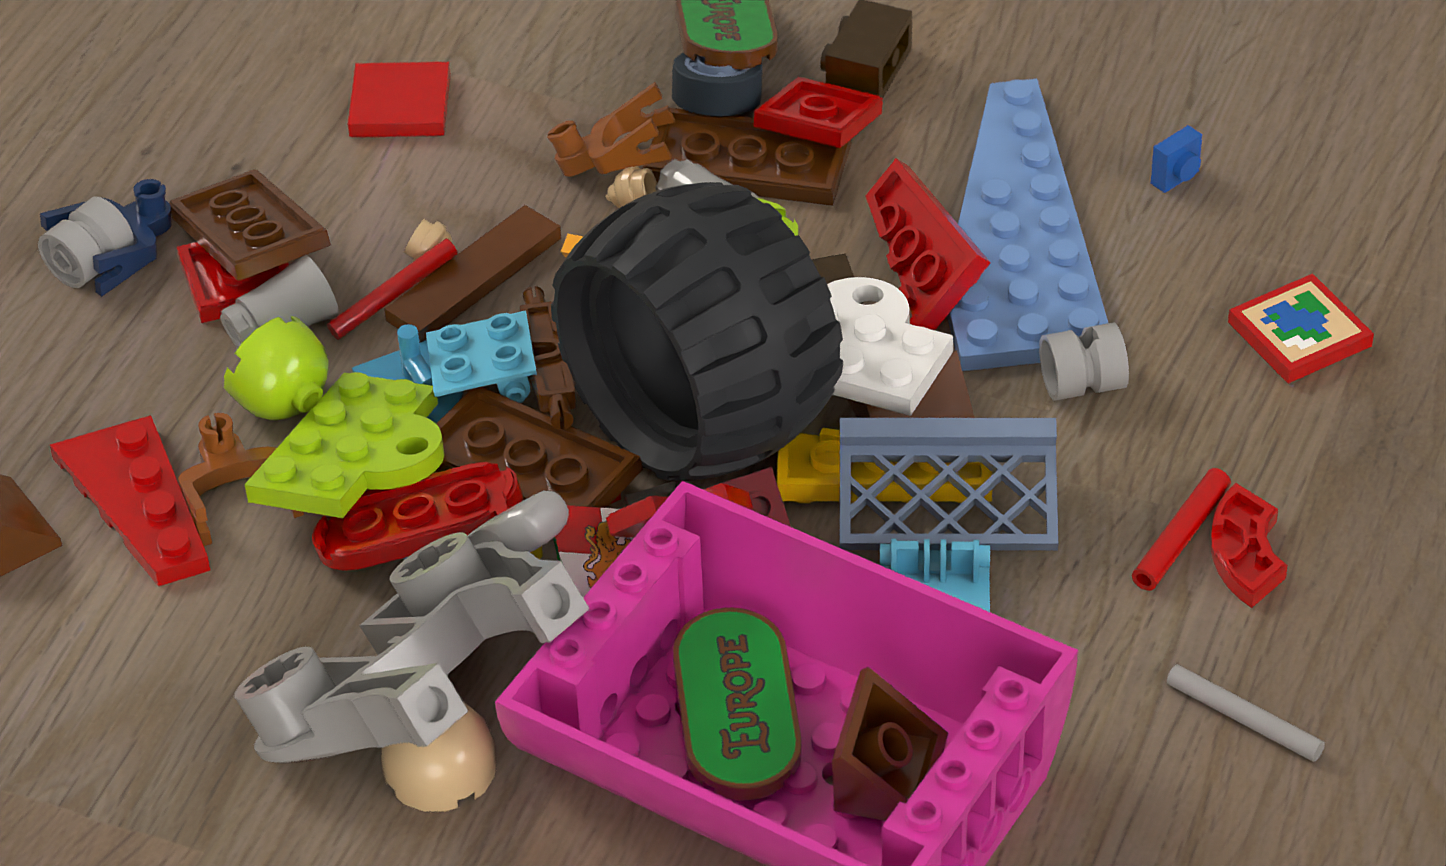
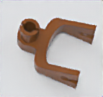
[547,82,675,177]
[178,413,304,547]

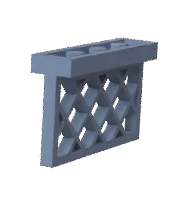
[840,418,1058,550]

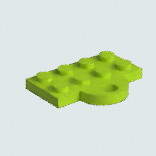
[245,372,444,518]

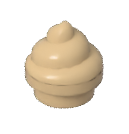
[606,166,657,208]
[404,219,452,261]

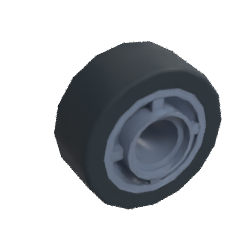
[672,52,763,116]

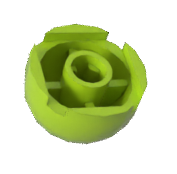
[224,316,329,421]

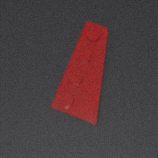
[866,158,990,331]
[50,415,211,587]

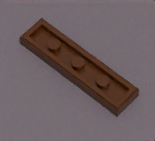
[384,205,561,342]

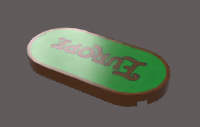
[675,0,778,69]
[673,607,802,800]

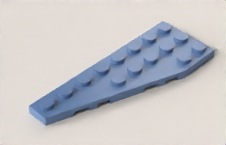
[947,79,1108,371]

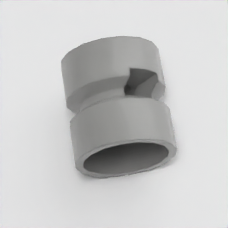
[38,196,134,288]
[1039,322,1129,401]

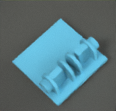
[426,311,537,403]
[880,538,990,612]

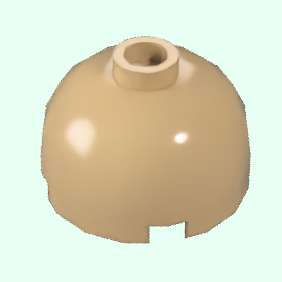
[381,702,496,812]

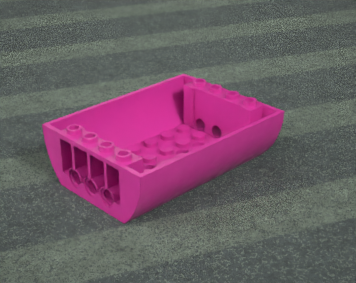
[495,481,1078,866]

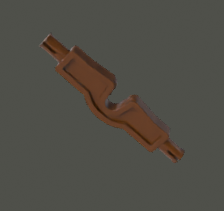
[519,286,576,430]

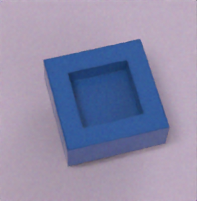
[1151,125,1202,193]

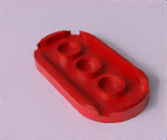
[312,462,523,570]

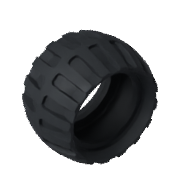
[551,182,844,481]

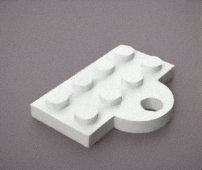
[827,277,953,416]

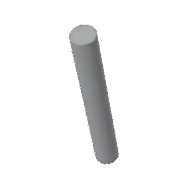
[1166,664,1325,762]

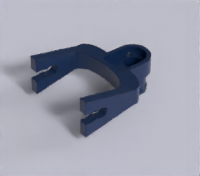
[40,179,172,297]

